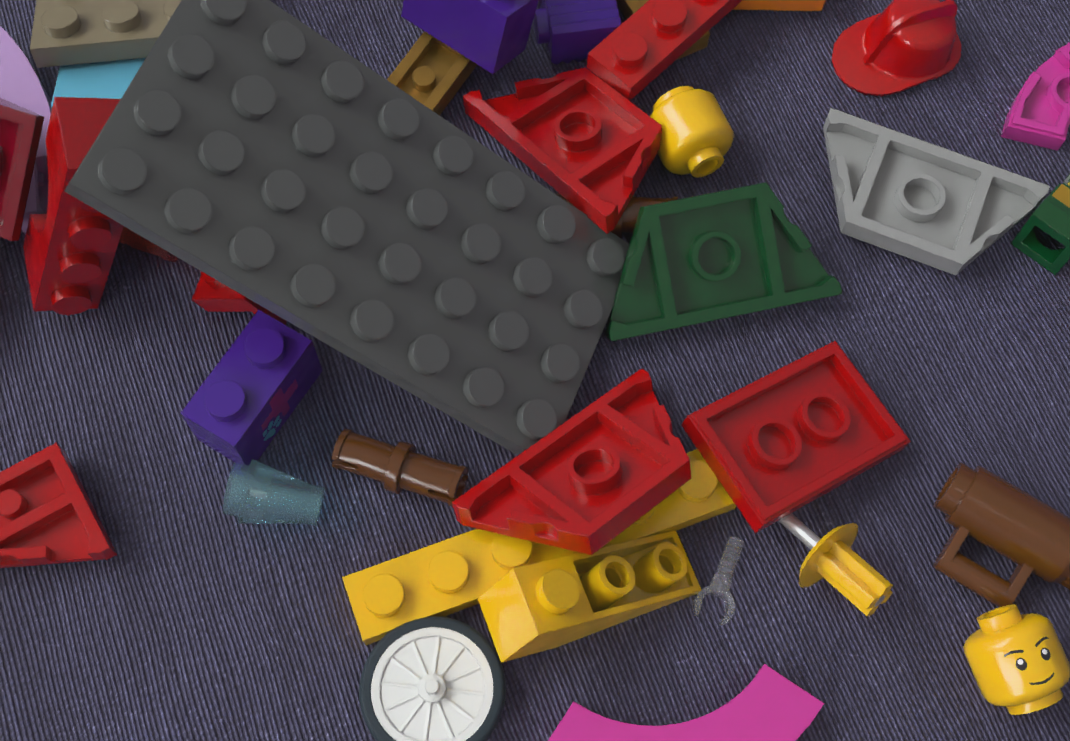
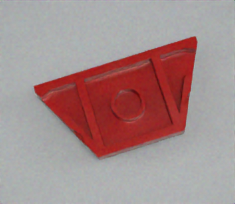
[462,67,662,234]
[452,368,692,555]

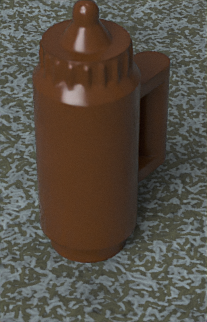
[933,462,1070,607]

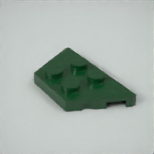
[606,183,842,341]

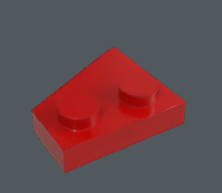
[0,442,117,568]

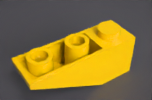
[478,530,702,663]

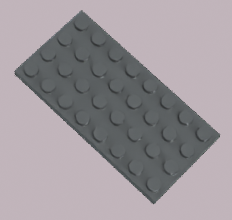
[64,0,630,455]

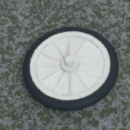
[359,616,506,741]

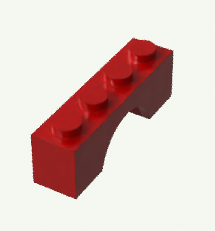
[23,97,124,315]

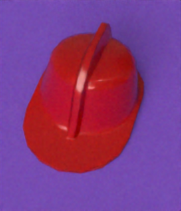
[831,0,961,96]

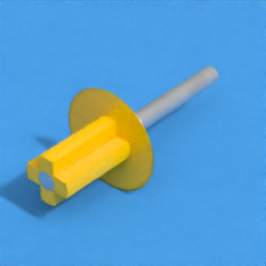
[778,513,893,616]

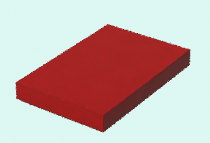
[681,341,911,533]

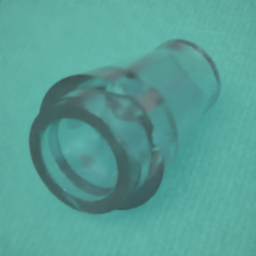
[223,459,325,526]

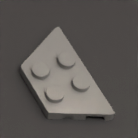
[823,108,1050,276]

